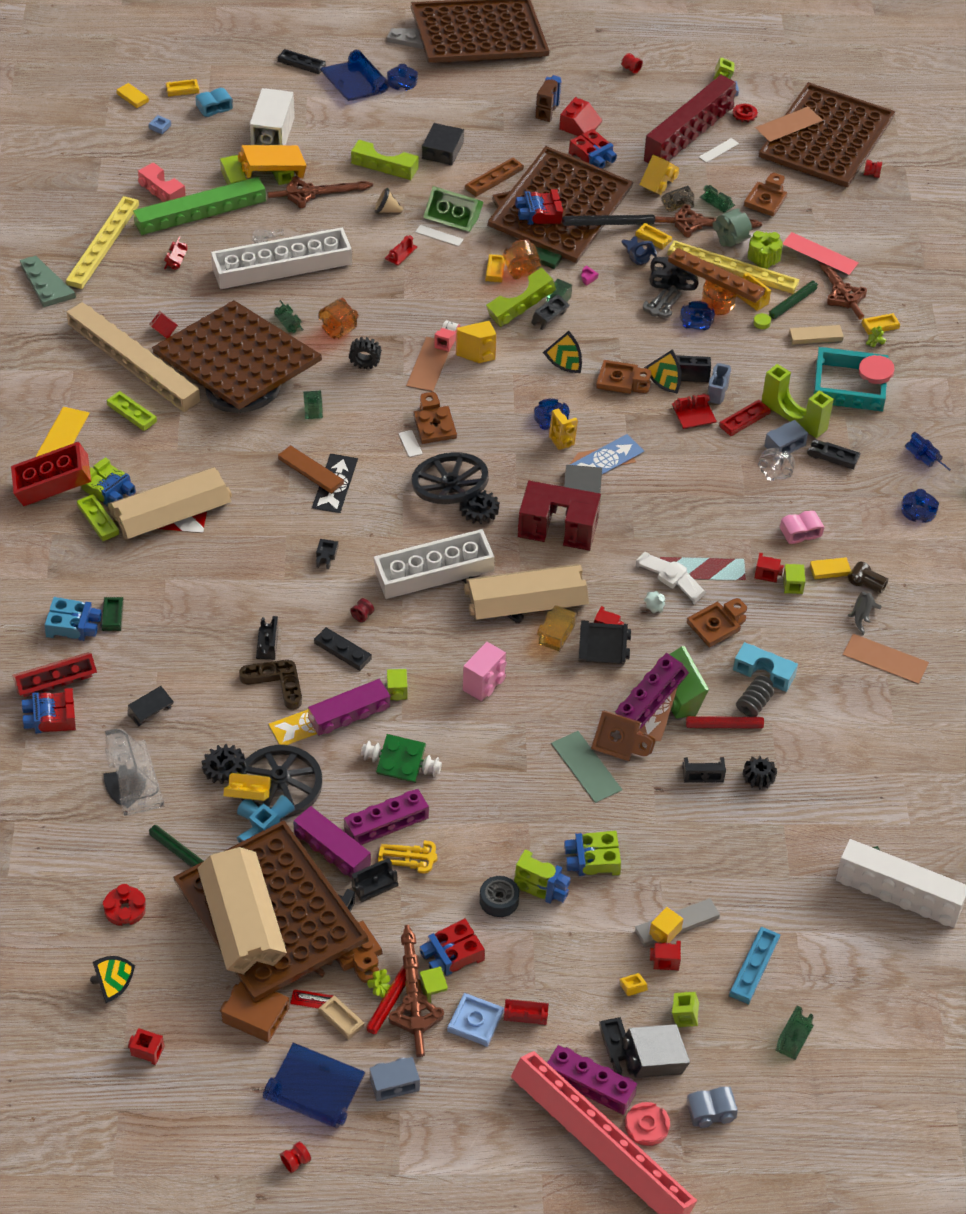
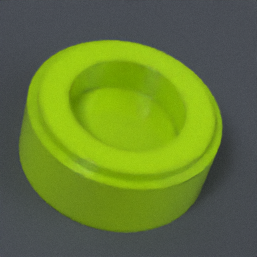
[753,313,771,329]

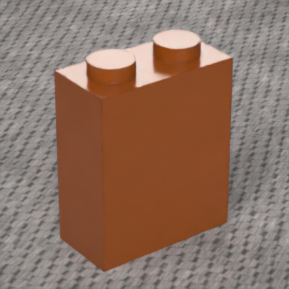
[220,981,290,1043]

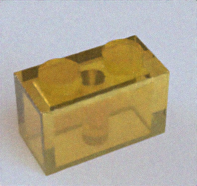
[537,605,576,652]

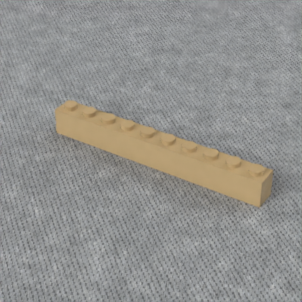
[66,302,200,412]

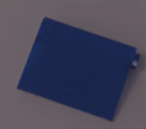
[320,49,390,101]
[263,1042,365,1129]

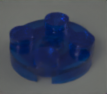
[387,64,418,90]
[680,301,715,330]
[534,398,570,430]
[901,489,939,523]

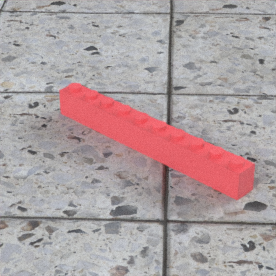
[511,1051,697,1214]

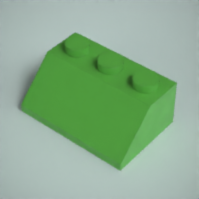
[423,186,484,232]
[670,646,709,718]

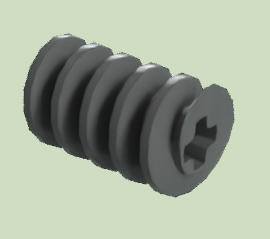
[736,675,774,717]

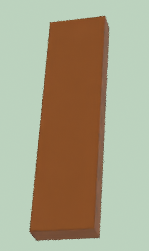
[465,157,524,197]
[278,445,344,494]

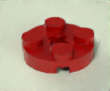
[103,884,146,926]

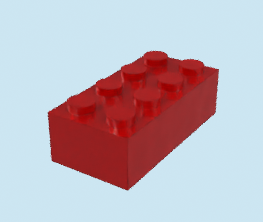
[11,441,91,507]

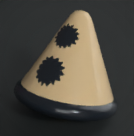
[375,188,403,214]

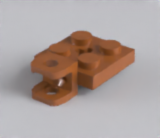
[744,173,787,217]
[596,360,651,394]
[413,392,457,444]
[687,598,747,648]
[591,710,656,761]
[336,920,383,983]

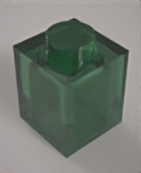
[547,278,572,302]
[303,390,323,419]

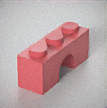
[138,162,186,202]

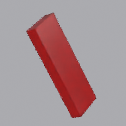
[719,399,771,436]

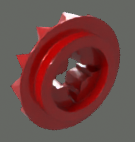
[733,104,758,122]

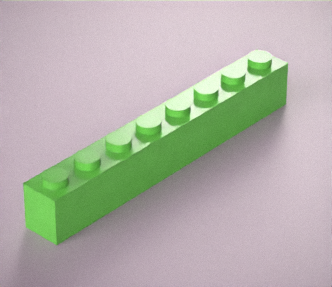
[133,177,266,235]

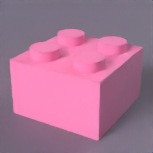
[463,642,507,702]

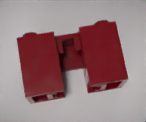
[517,480,601,551]

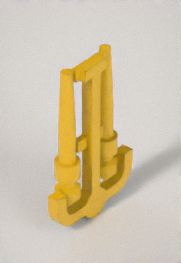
[378,840,438,874]

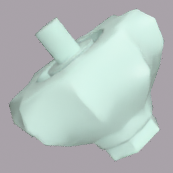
[644,591,666,613]

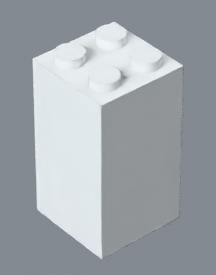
[250,88,295,145]

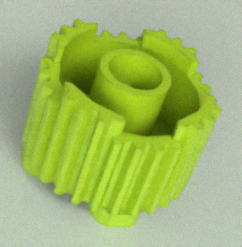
[747,231,783,269]

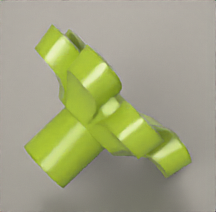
[866,326,886,347]
[367,969,391,998]

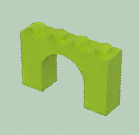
[220,155,294,186]
[761,364,834,438]

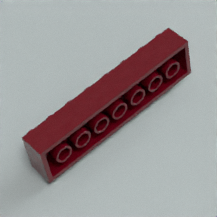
[643,75,736,164]

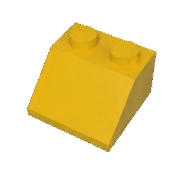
[456,320,497,363]

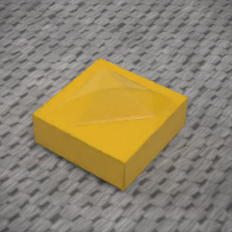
[619,973,648,996]

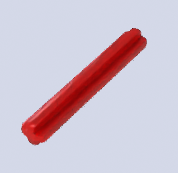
[686,716,764,729]
[366,965,406,1035]

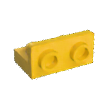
[549,408,578,450]
[223,773,270,801]

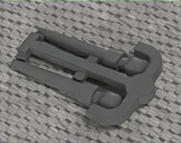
[643,286,682,318]

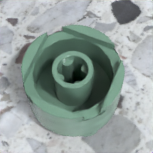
[713,208,752,247]

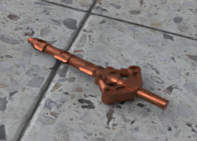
[267,176,373,208]
[655,204,762,237]
[815,259,867,320]
[389,925,444,1057]

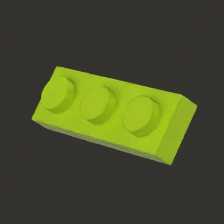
[106,391,157,431]
[77,494,119,541]

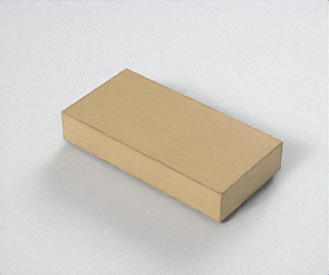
[318,995,364,1040]

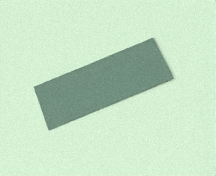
[551,731,623,803]

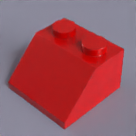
[559,97,602,137]

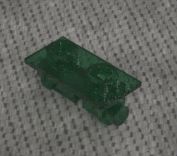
[699,185,735,213]
[274,300,304,333]

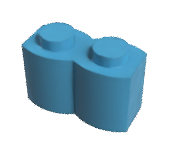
[195,88,233,117]

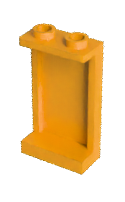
[238,145,307,179]

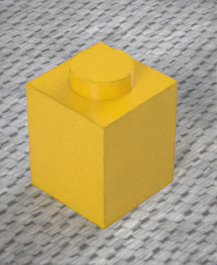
[649,907,684,943]

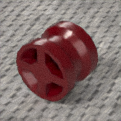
[350,598,374,623]

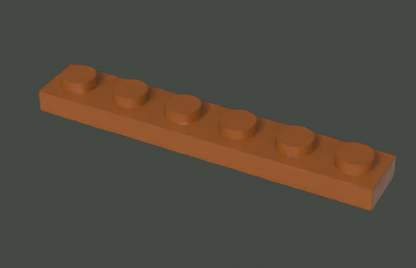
[668,248,765,303]

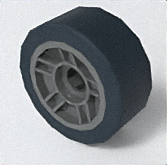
[479,876,520,918]

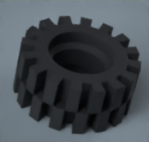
[348,337,382,370]

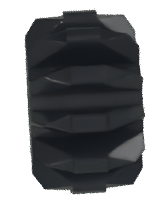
[742,755,777,790]

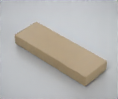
[789,325,844,345]

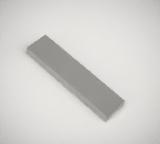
[635,898,720,947]

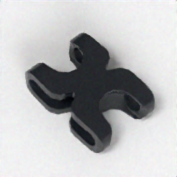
[649,257,699,291]

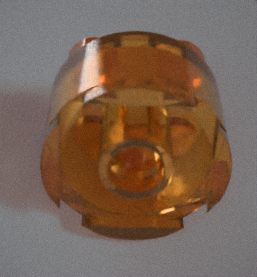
[503,240,541,279]
[701,280,737,315]
[318,298,359,339]

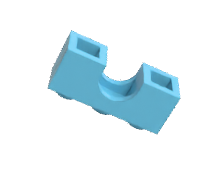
[733,642,798,692]

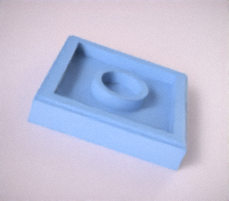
[447,993,504,1047]

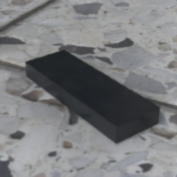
[277,49,326,74]

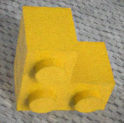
[639,155,679,195]

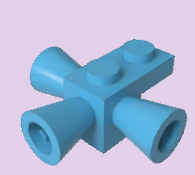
[236,795,295,843]

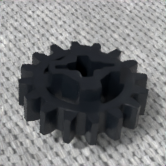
[459,490,500,524]
[201,744,246,784]

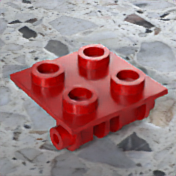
[672,393,717,429]

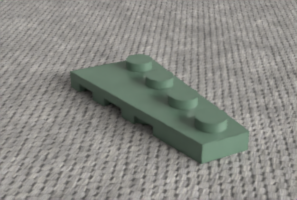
[20,256,76,308]

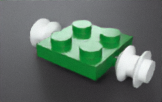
[361,734,442,783]

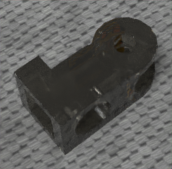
[661,186,694,212]

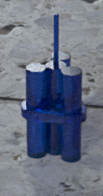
[905,432,951,471]

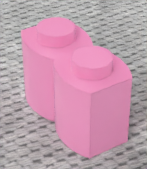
[780,511,824,544]

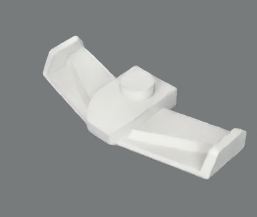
[636,552,706,604]

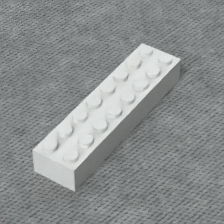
[211,227,352,289]

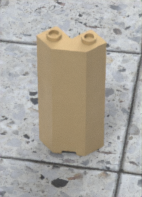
[108,467,232,539]
[464,564,589,620]
[198,847,287,974]

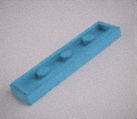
[729,927,781,1004]

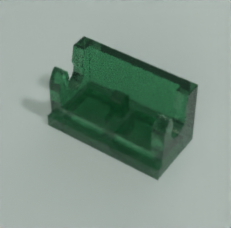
[776,1006,814,1060]

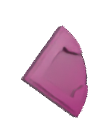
[581,265,598,286]

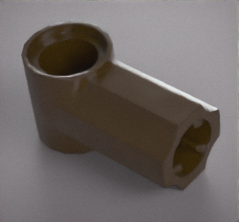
[848,561,889,593]

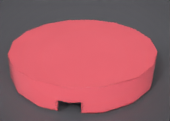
[859,355,894,384]
[625,1102,670,1146]

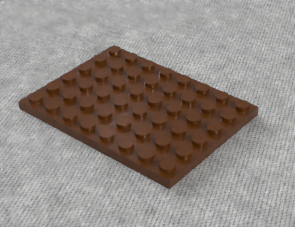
[411,0,550,63]
[758,82,895,188]
[487,146,633,263]
[152,300,322,410]
[173,820,369,1002]

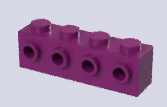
[615,652,689,729]
[308,678,390,736]
[344,789,429,845]
[293,806,371,878]
[547,1045,637,1115]

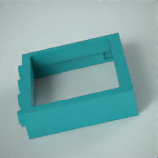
[813,347,888,412]

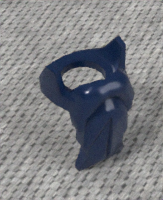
[621,236,657,265]

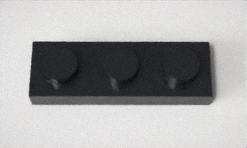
[314,627,372,671]

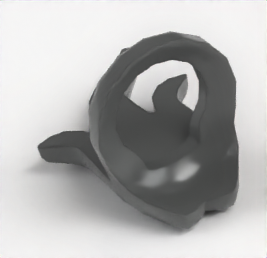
[848,591,882,635]

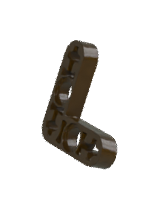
[239,660,302,710]

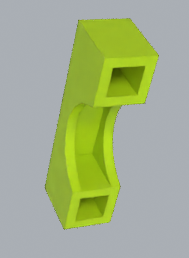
[351,140,419,180]
[486,267,556,327]

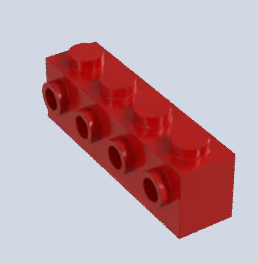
[12,652,97,697]

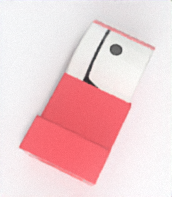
[434,320,460,352]

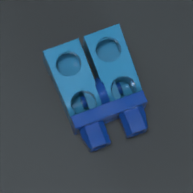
[45,597,102,641]

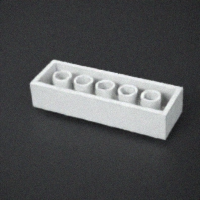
[374,529,494,599]
[836,839,966,928]

